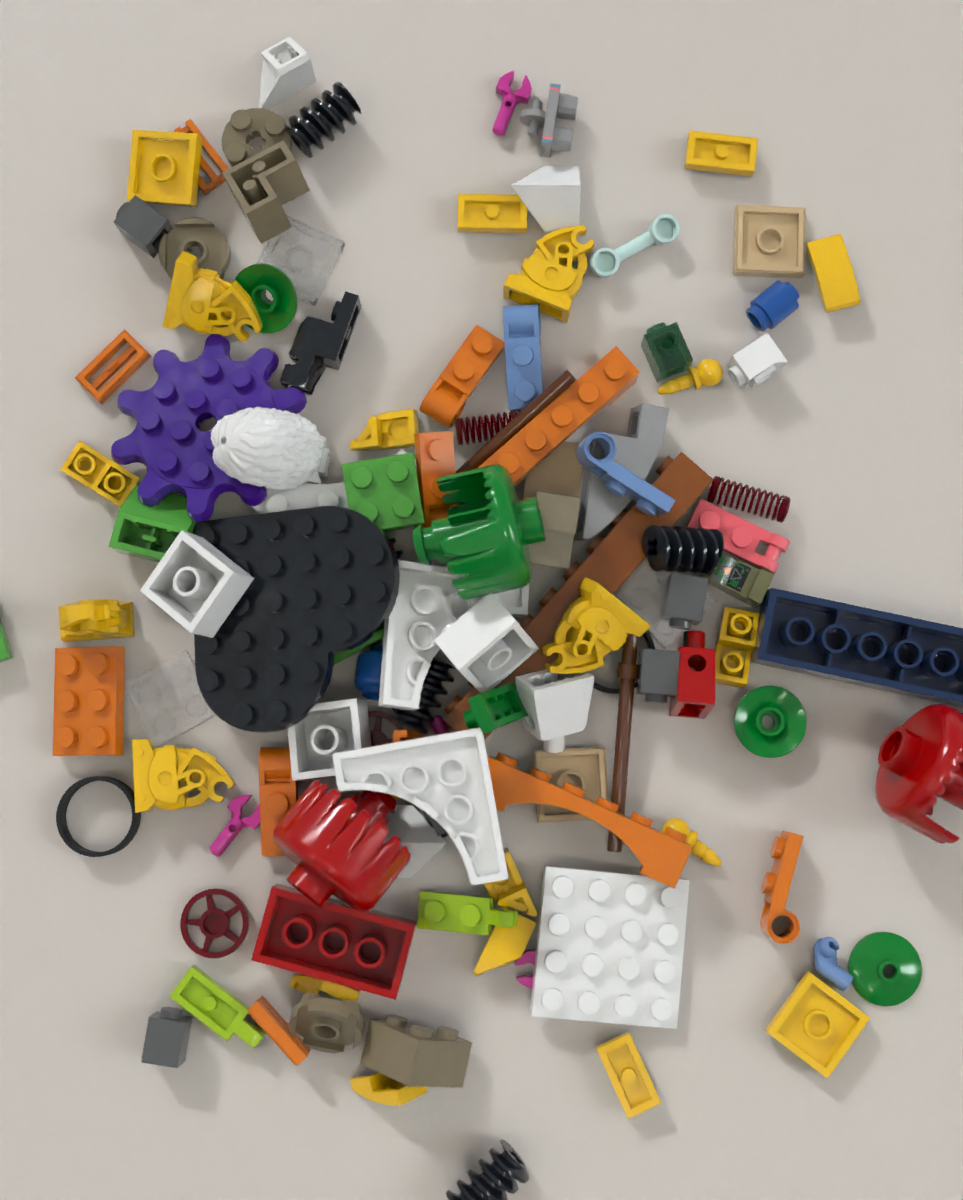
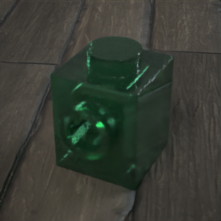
[641,322,693,382]

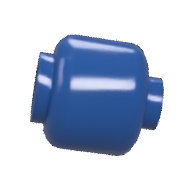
[354,645,383,701]

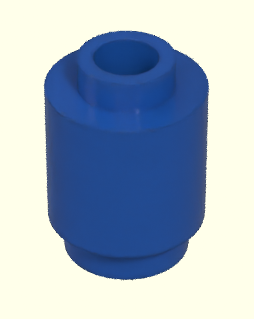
[746,281,800,332]

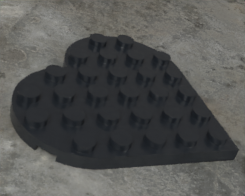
[193,506,400,733]

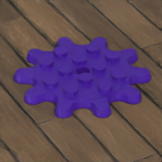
[111,334,307,522]

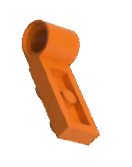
[419,325,505,429]
[414,431,457,528]
[259,746,298,856]
[760,830,803,944]

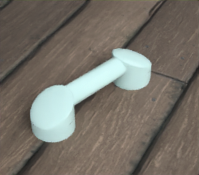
[590,214,680,278]

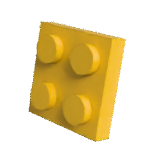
[127,129,203,207]
[765,971,870,1079]

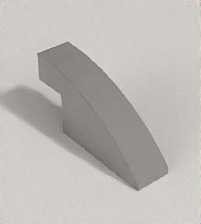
[573,403,669,541]

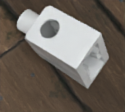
[515,669,594,753]

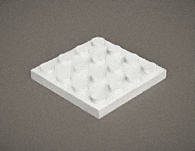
[530,865,690,1029]

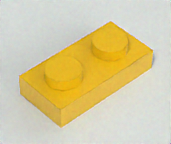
[684,130,758,177]
[457,194,527,233]
[596,1031,661,1119]

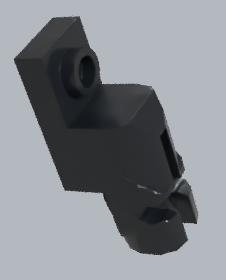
[279,291,361,395]

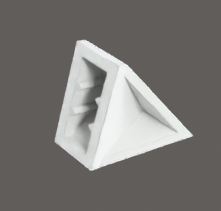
[258,36,316,109]
[511,166,581,234]
[381,805,447,878]

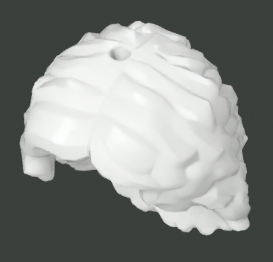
[211,407,323,490]

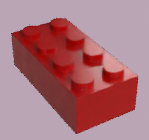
[251,884,417,1000]

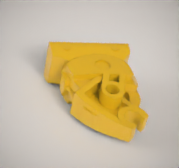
[503,225,595,323]
[163,251,263,343]
[542,577,651,674]
[58,599,135,642]
[132,739,235,813]

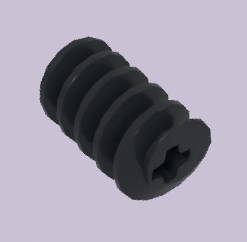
[284,82,361,158]
[642,525,724,574]
[391,657,456,734]
[446,1139,529,1200]

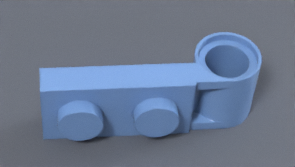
[503,304,544,410]
[577,432,676,517]

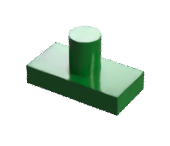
[464,682,528,734]

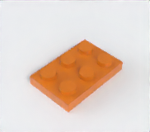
[53,646,125,756]

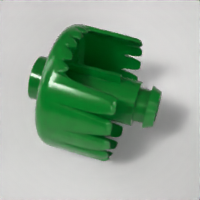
[413,464,546,600]

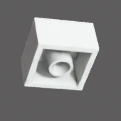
[140,530,254,638]
[434,593,539,693]
[287,698,372,781]

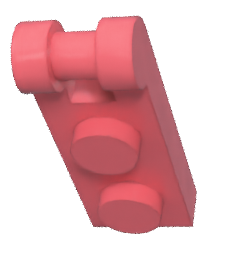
[686,499,790,574]

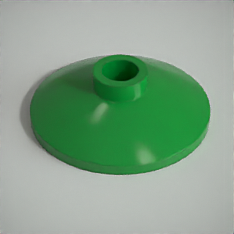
[235,263,297,333]
[734,685,807,758]
[848,932,922,1006]

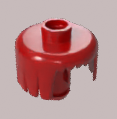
[875,704,963,844]
[273,780,411,911]

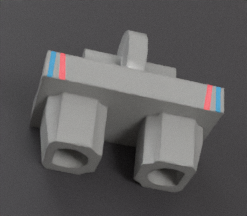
[520,83,578,158]

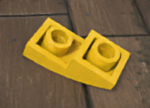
[806,234,861,313]
[60,440,140,508]
[715,606,760,689]

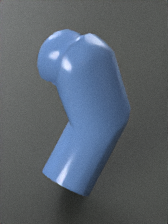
[813,937,853,991]

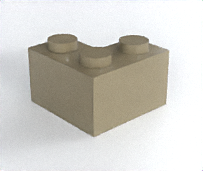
[222,140,310,244]
[528,490,581,569]
[360,1014,472,1087]

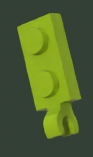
[417,890,518,936]
[169,964,266,1048]

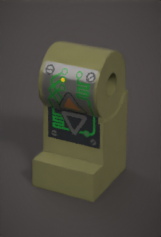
[699,553,774,608]

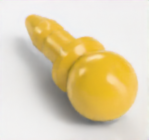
[657,359,723,395]
[661,818,722,867]

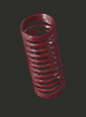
[455,410,520,446]
[707,475,791,523]

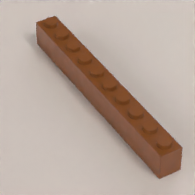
[443,452,714,741]

